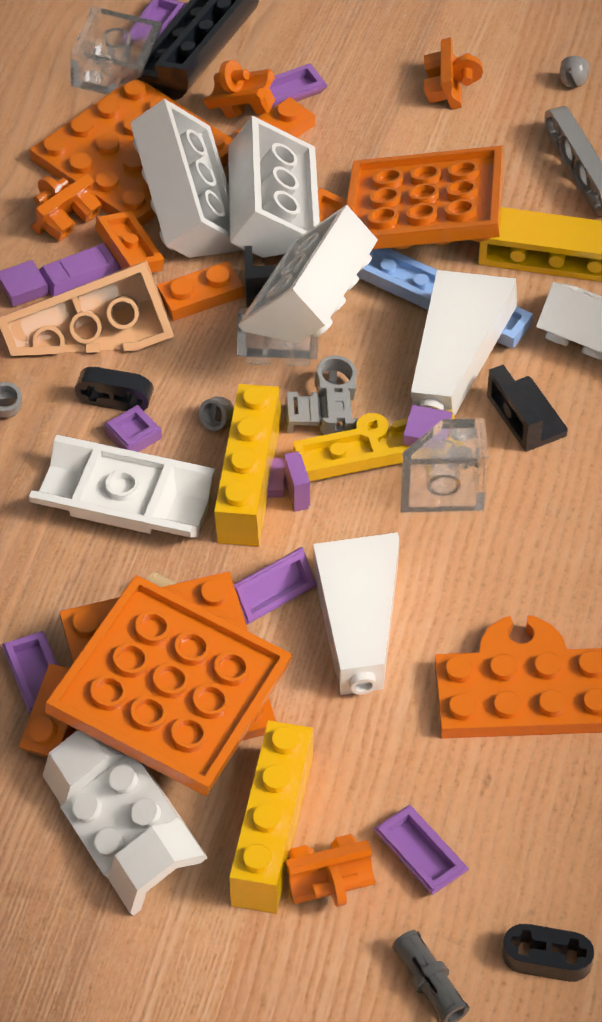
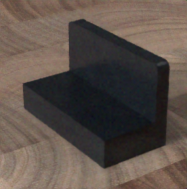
[487,364,568,452]

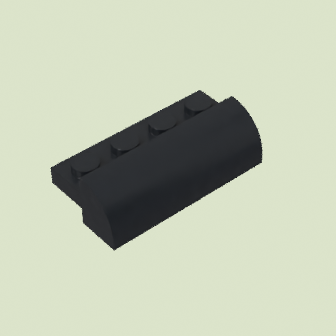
[128,0,259,101]

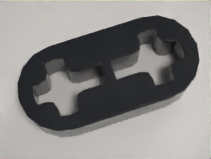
[74,367,154,411]
[502,924,594,982]

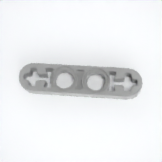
[544,106,602,217]

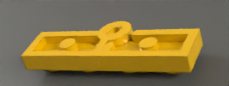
[293,410,463,481]

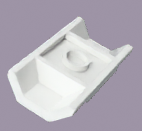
[29,435,215,538]
[43,730,208,916]

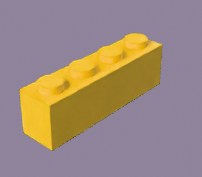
[478,207,602,282]
[214,384,282,546]
[229,720,313,914]

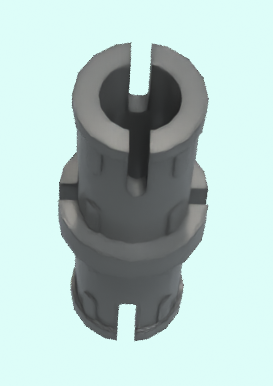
[392,930,470,1022]

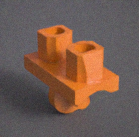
[424,37,483,110]
[203,60,275,118]
[31,173,102,242]
[286,834,375,907]

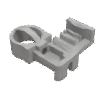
[284,355,359,434]

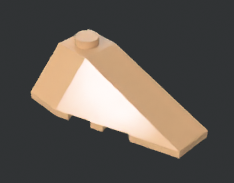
[0,260,174,356]

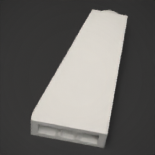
[411,270,518,416]
[313,532,399,695]

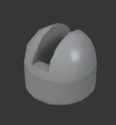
[560,56,590,88]
[0,382,22,418]
[199,396,234,431]

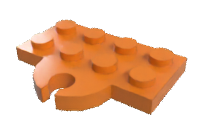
[434,615,602,739]

